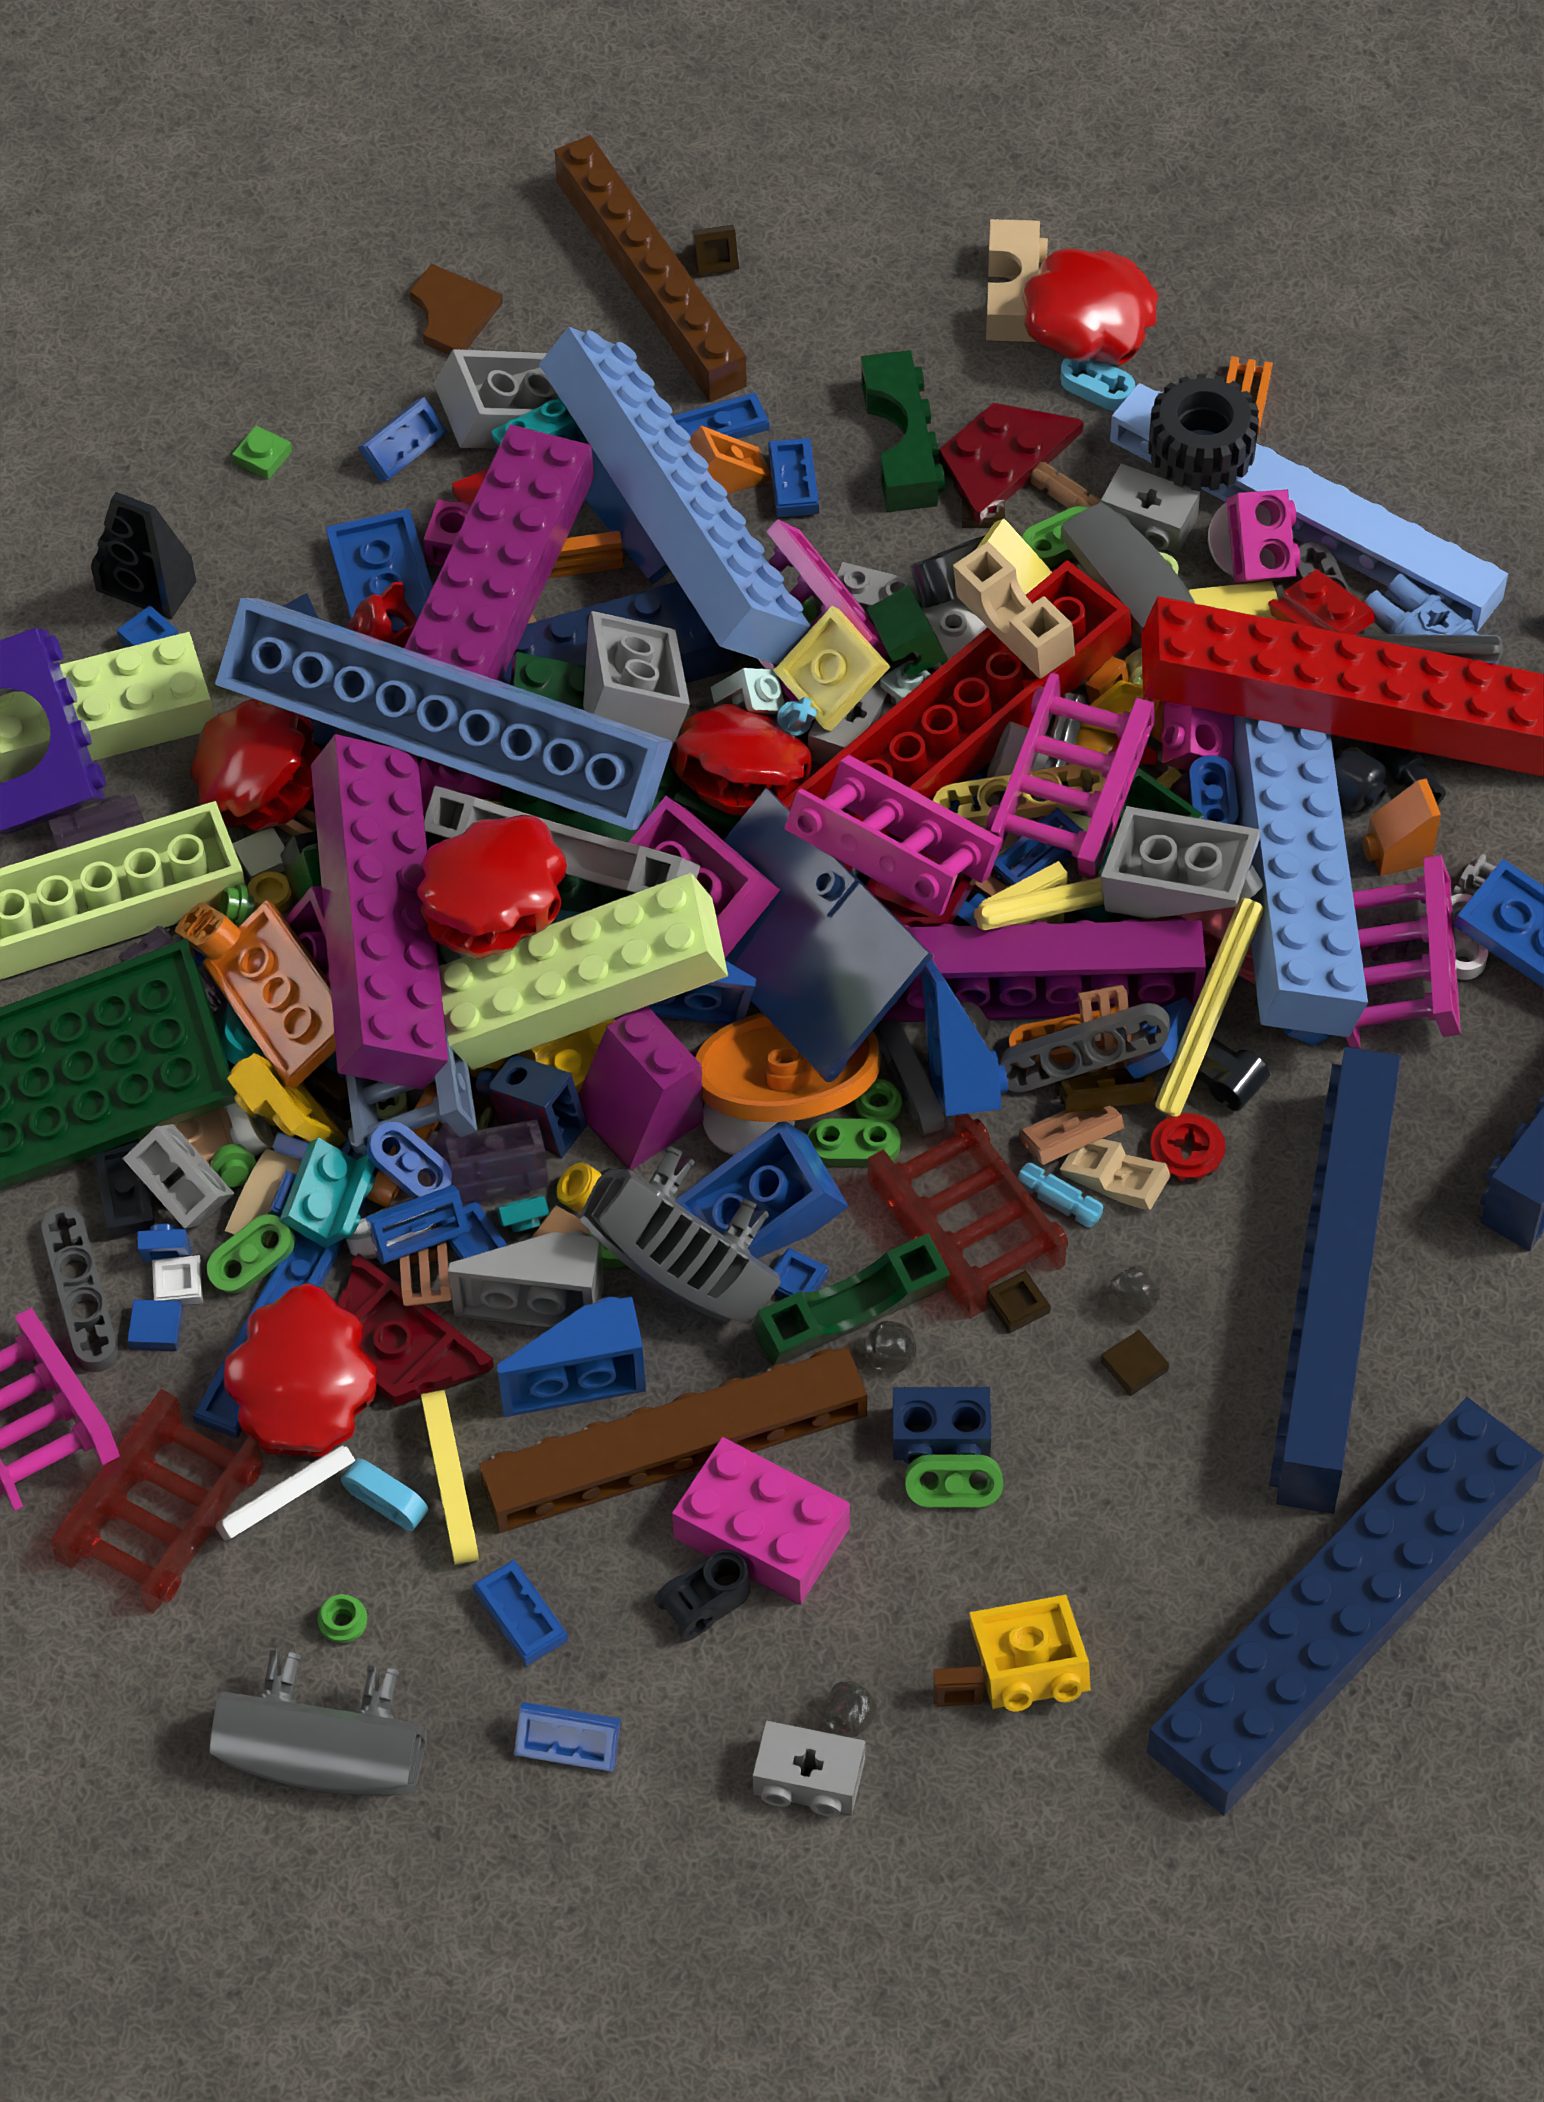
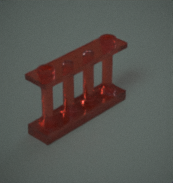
[867,1114,1068,1319]
[50,1389,263,1614]

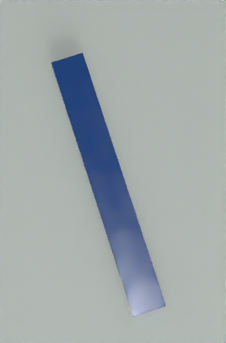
[193,1118,394,1439]

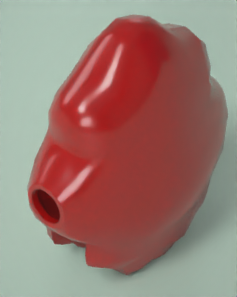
[1022,248,1159,365]
[190,698,321,831]
[671,704,812,817]
[417,815,567,959]
[224,1283,377,1457]

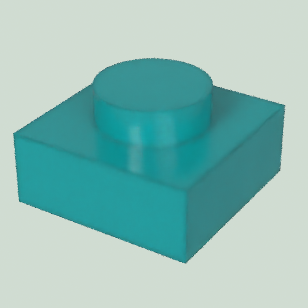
[495,1195,549,1232]

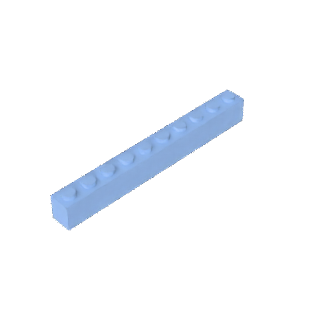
[1110,383,1508,633]

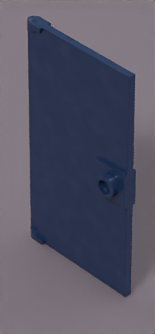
[723,788,933,1082]

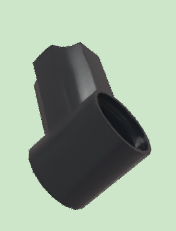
[1172,1037,1270,1111]

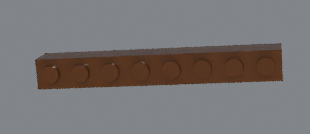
[554,135,747,402]
[479,1346,867,1533]

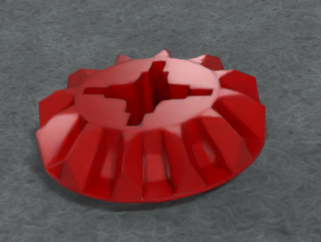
[1151,1113,1226,1182]

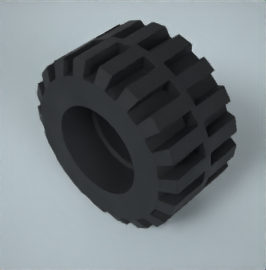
[1148,374,1259,491]

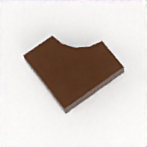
[409,264,503,355]

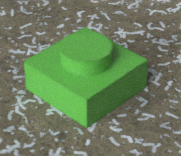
[232,426,292,480]

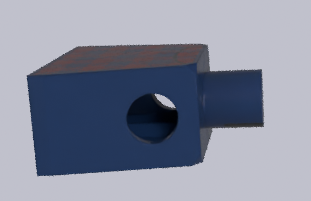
[476,1055,587,1159]

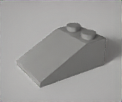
[434,349,559,449]
[583,611,690,748]
[1101,806,1261,919]
[448,1231,604,1327]

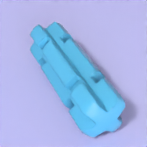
[1017,1163,1103,1228]

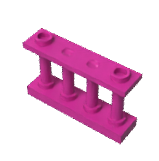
[759,519,888,704]
[986,672,1155,879]
[784,755,1003,916]
[1346,855,1461,1049]
[0,1308,120,1511]

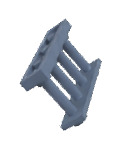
[346,960,477,1168]

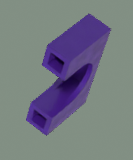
[0,627,106,835]

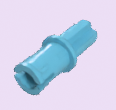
[774,697,817,737]

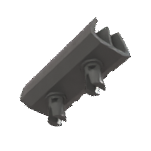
[1060,502,1195,661]
[580,1147,781,1324]
[210,1650,427,1795]

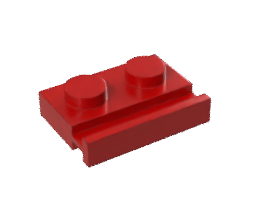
[1268,569,1375,635]

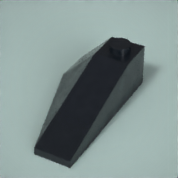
[91,492,196,619]

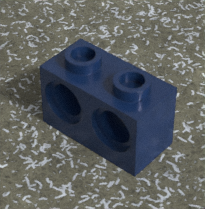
[892,1387,991,1465]

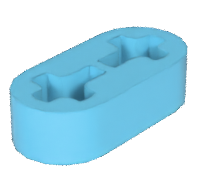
[1060,358,1135,411]
[340,1458,429,1531]

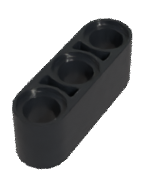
[910,536,985,608]

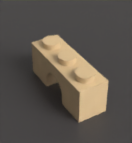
[986,219,1048,342]
[953,541,1075,679]

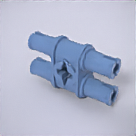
[1364,573,1499,664]

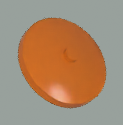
[695,1012,881,1122]

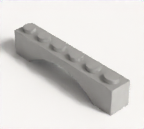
[424,786,700,894]

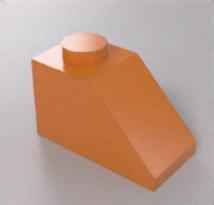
[689,426,772,494]
[1362,779,1441,876]

